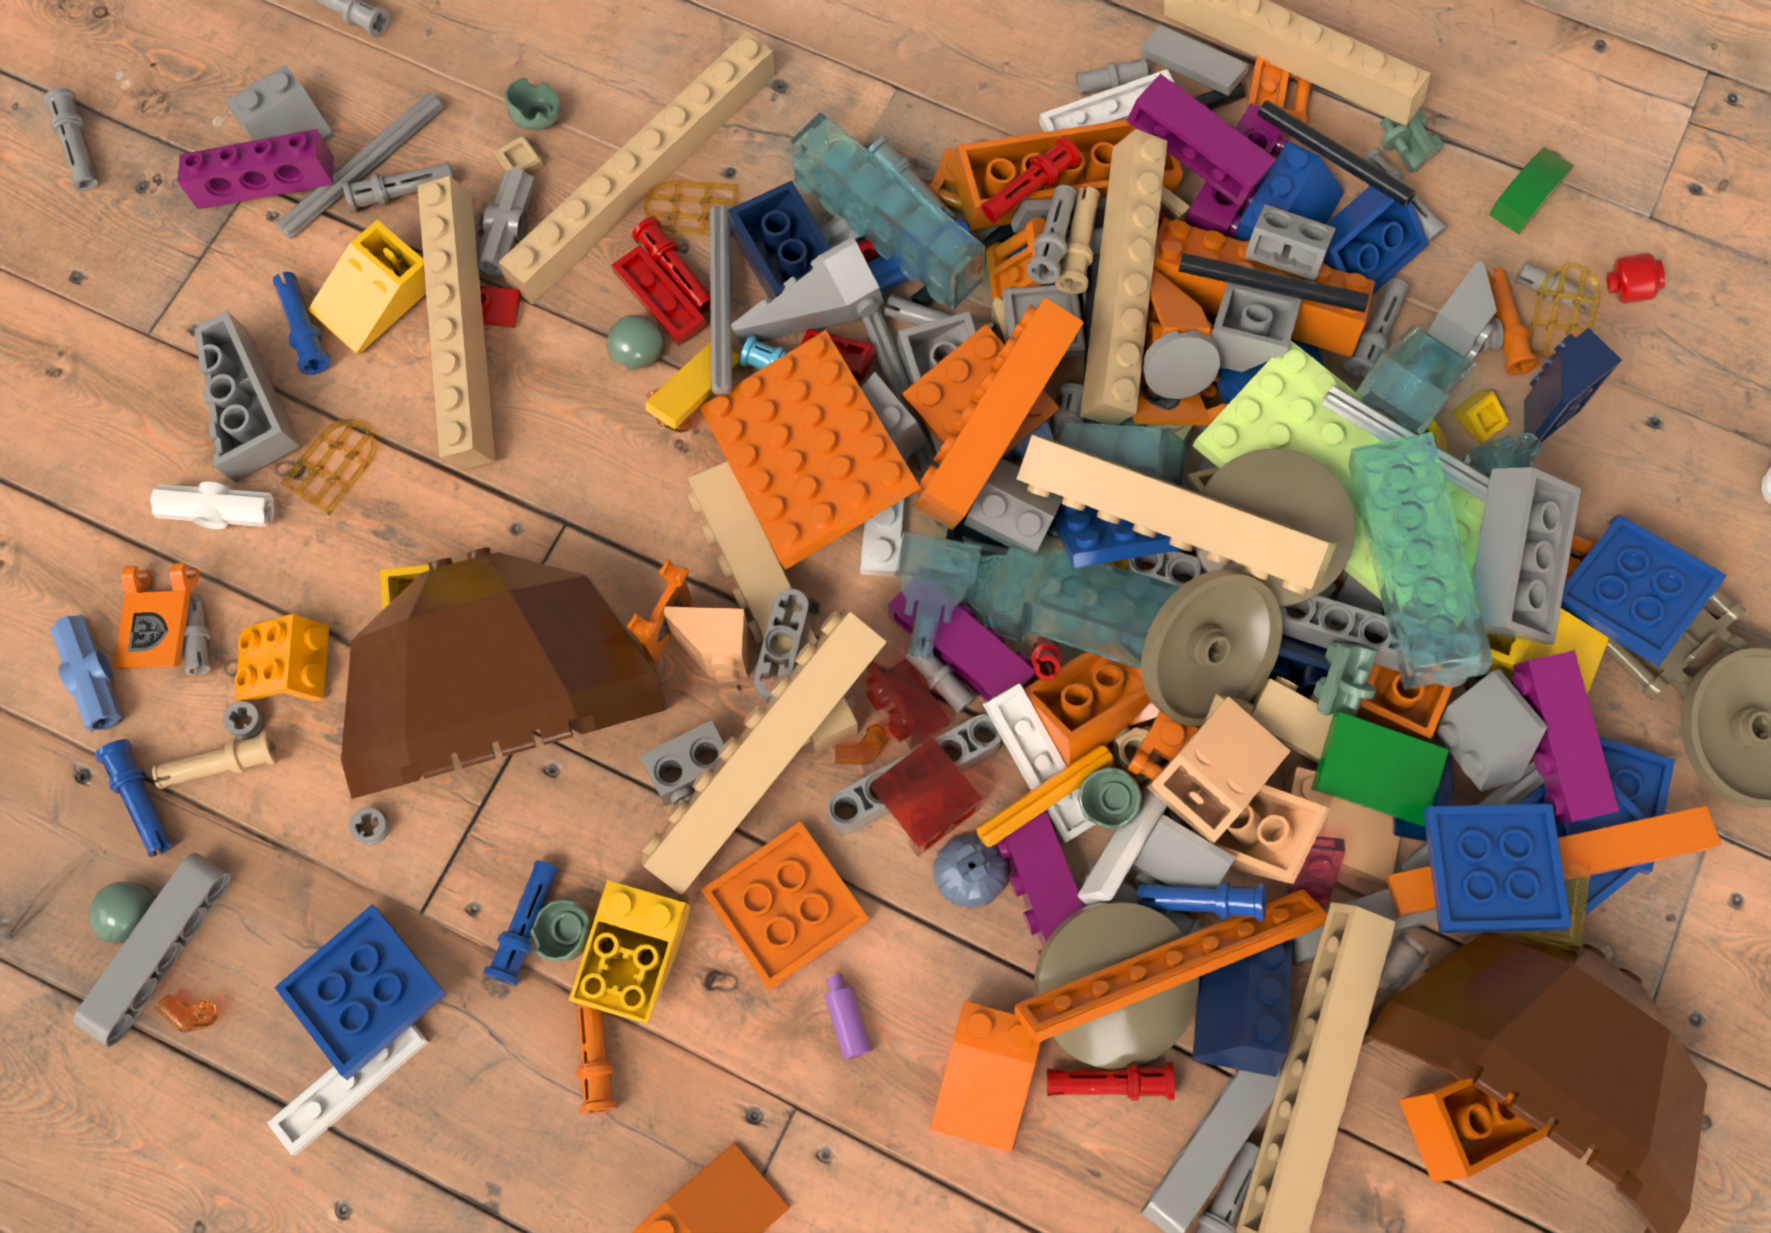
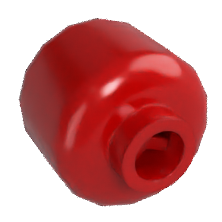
[1606,253,1665,304]

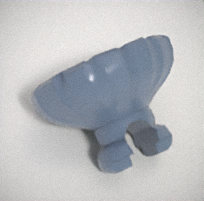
[933,833,1009,909]

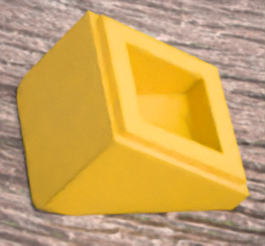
[1452,391,1510,443]

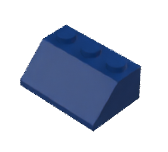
[1234,141,1344,241]
[1323,186,1429,295]

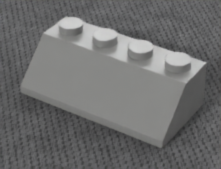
[1464,467,1581,645]

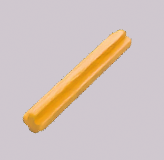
[977,745,1114,847]

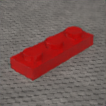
[611,245,707,346]

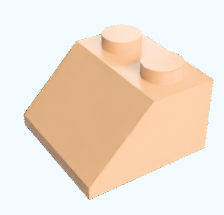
[664,607,750,682]

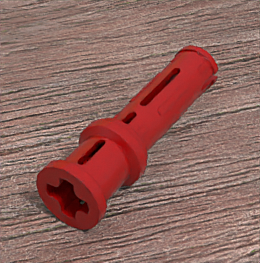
[981,136,1081,223]
[631,216,711,314]
[1046,1062,1175,1101]

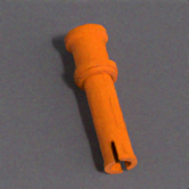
[1487,267,1539,376]
[576,1003,617,1115]

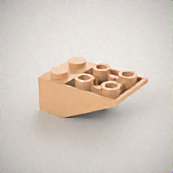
[1147,696,1290,842]

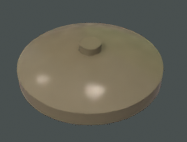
[1194,448,1356,608]
[1141,569,1283,726]
[1681,648,1771,807]
[1034,900,1199,1069]

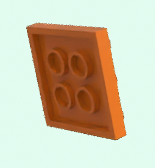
[900,324,1060,458]
[700,821,870,992]

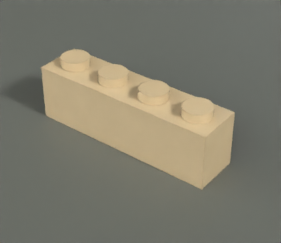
[1250,676,1358,764]

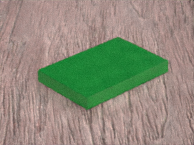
[1311,712,1449,827]

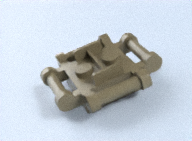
[1602,590,1750,699]

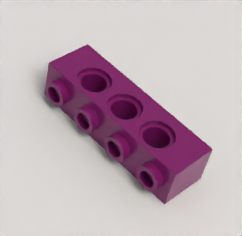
[1185,103,1289,238]
[178,129,334,209]

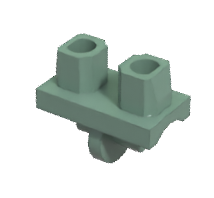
[1380,107,1444,173]
[1313,642,1377,717]

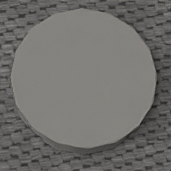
[1143,330,1220,399]

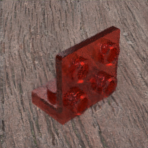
[865,659,950,749]
[871,738,982,857]

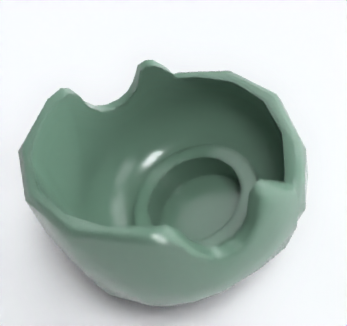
[504,78,562,130]
[606,315,664,371]
[1078,767,1143,829]
[88,881,157,944]
[530,898,593,962]

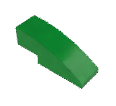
[1489,147,1574,234]

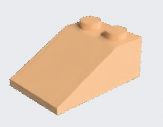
[1285,767,1403,885]
[1191,785,1330,884]

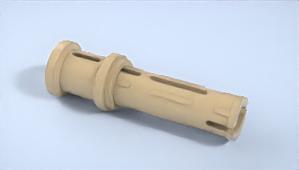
[1055,186,1100,294]
[152,730,280,789]

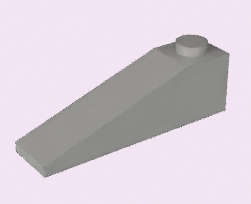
[731,237,884,345]
[897,311,976,455]

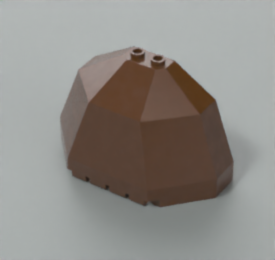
[341,547,667,799]
[1361,932,1707,1233]

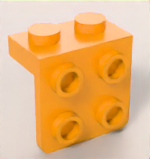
[235,614,330,702]

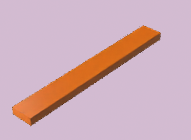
[1385,806,1722,918]
[1015,889,1328,1043]

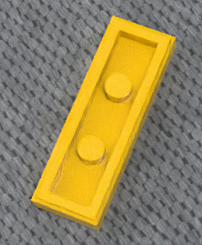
[645,341,741,429]

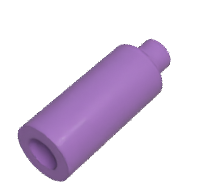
[825,974,872,1060]

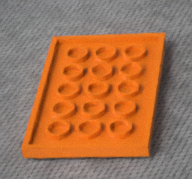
[700,330,921,570]

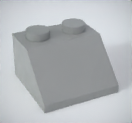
[225,65,334,142]
[1418,260,1497,371]
[1211,283,1302,372]
[964,458,1063,558]
[1435,669,1548,792]
[1129,814,1236,914]

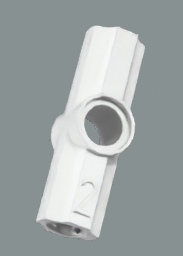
[150,482,275,529]

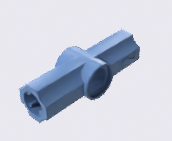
[50,615,123,732]

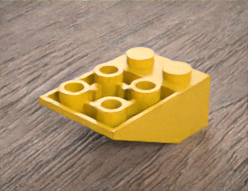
[308,220,426,355]
[1472,608,1609,695]
[568,880,692,1024]

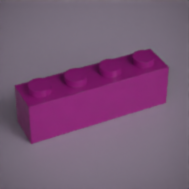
[1127,73,1276,207]
[888,572,1036,702]
[1512,650,1619,823]
[996,810,1085,956]

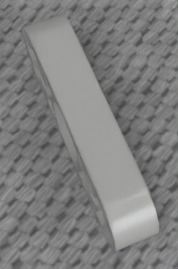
[754,589,809,701]

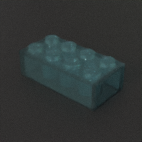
[1356,324,1476,435]
[1022,548,1180,669]

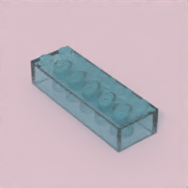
[790,112,985,310]
[1348,432,1493,689]

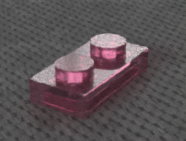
[1287,836,1346,904]

